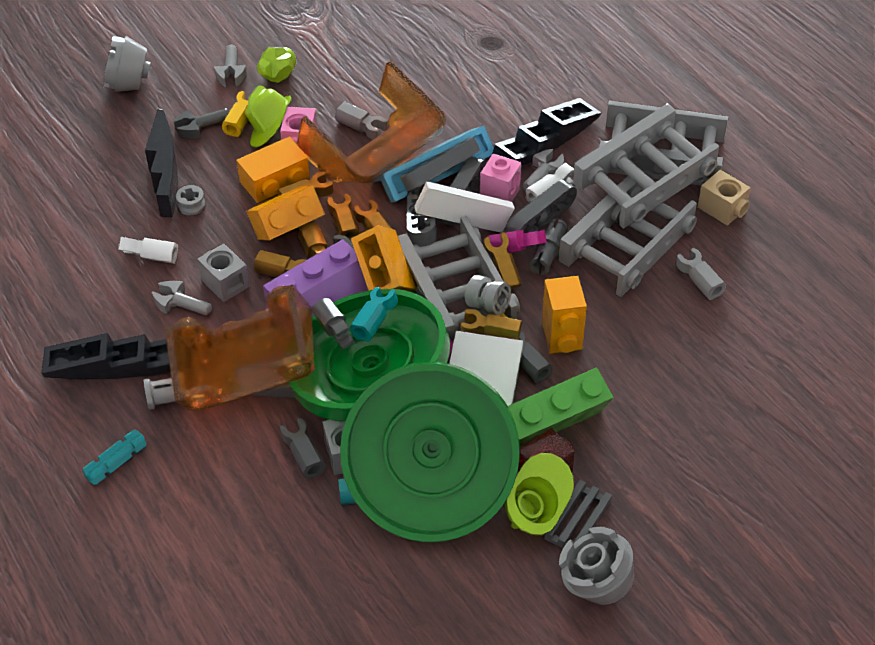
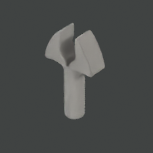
[214,45,247,87]
[522,149,564,191]
[152,281,212,316]

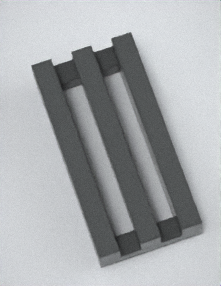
[544,480,612,548]

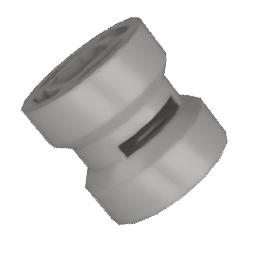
[465,275,511,315]

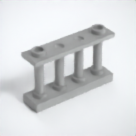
[599,101,728,185]
[573,103,720,229]
[559,176,697,297]
[398,216,520,341]

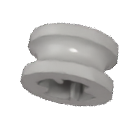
[176,185,205,215]

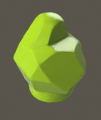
[256,47,296,83]

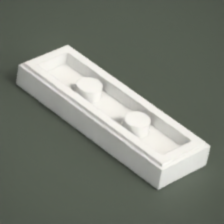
[415,181,515,233]

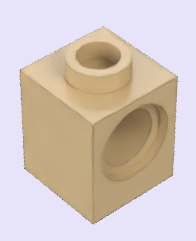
[697,170,751,226]

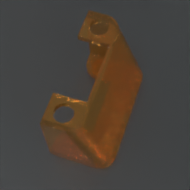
[165,284,315,411]

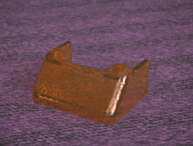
[297,60,446,183]

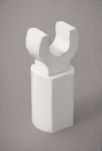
[526,163,574,203]
[119,237,178,264]

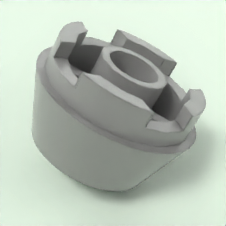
[103,36,151,92]
[559,527,634,605]

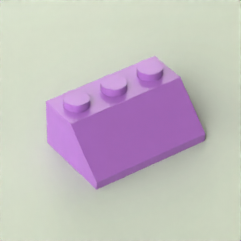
[263,239,369,338]

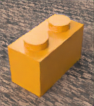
[236,136,310,203]
[246,185,325,240]
[351,225,416,292]
[542,276,587,354]

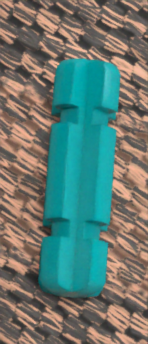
[82,429,147,485]

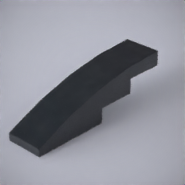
[492,98,601,166]
[145,109,178,217]
[41,333,187,380]

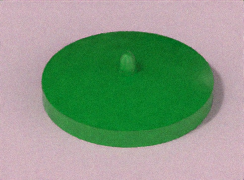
[284,289,450,422]
[340,362,520,542]

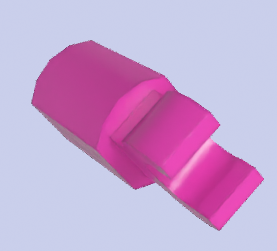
[488,230,547,253]

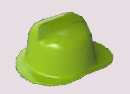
[245,85,292,148]
[504,453,574,535]

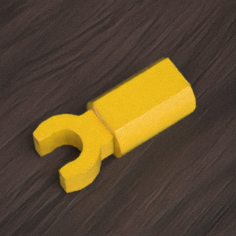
[222,91,249,137]

